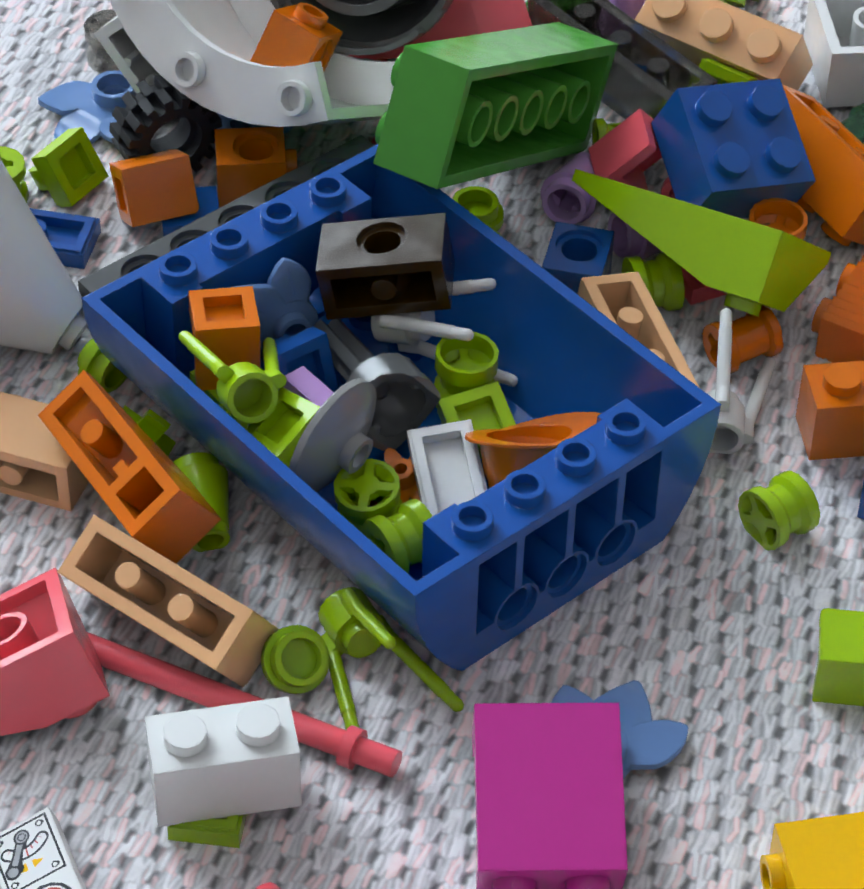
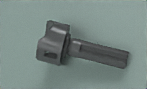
[313,319,440,452]

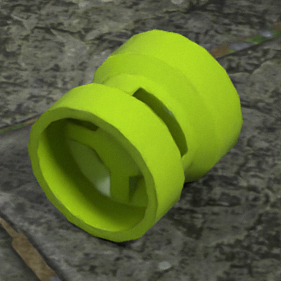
[434,332,499,408]

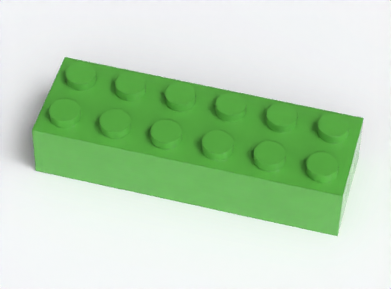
[373,22,618,189]

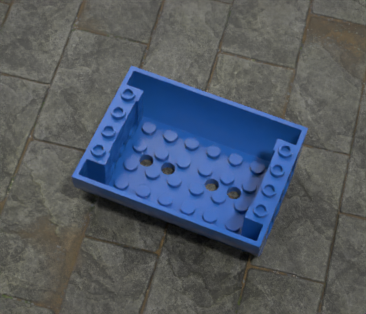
[81,144,721,671]

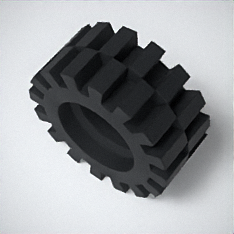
[110,74,223,173]

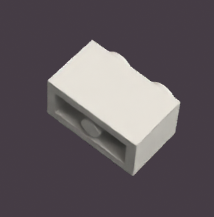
[145,696,302,827]

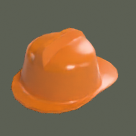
[465,412,601,488]

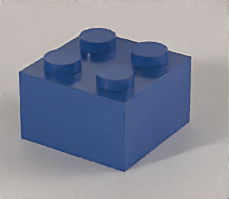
[651,78,816,219]

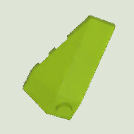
[572,169,831,316]

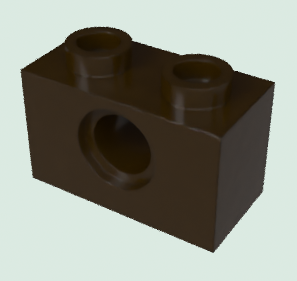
[315,213,455,320]

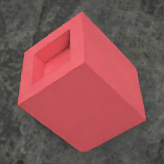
[588,108,662,190]

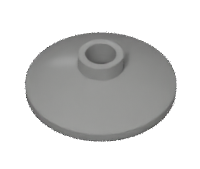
[289,378,377,492]

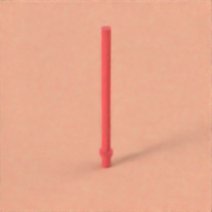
[87,632,402,778]

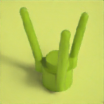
[179,330,287,430]
[318,587,464,730]

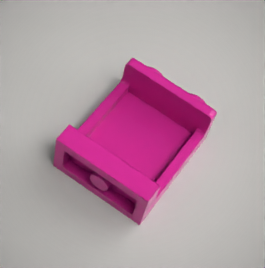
[472,703,628,889]

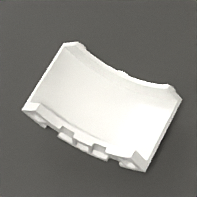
[109,0,395,127]

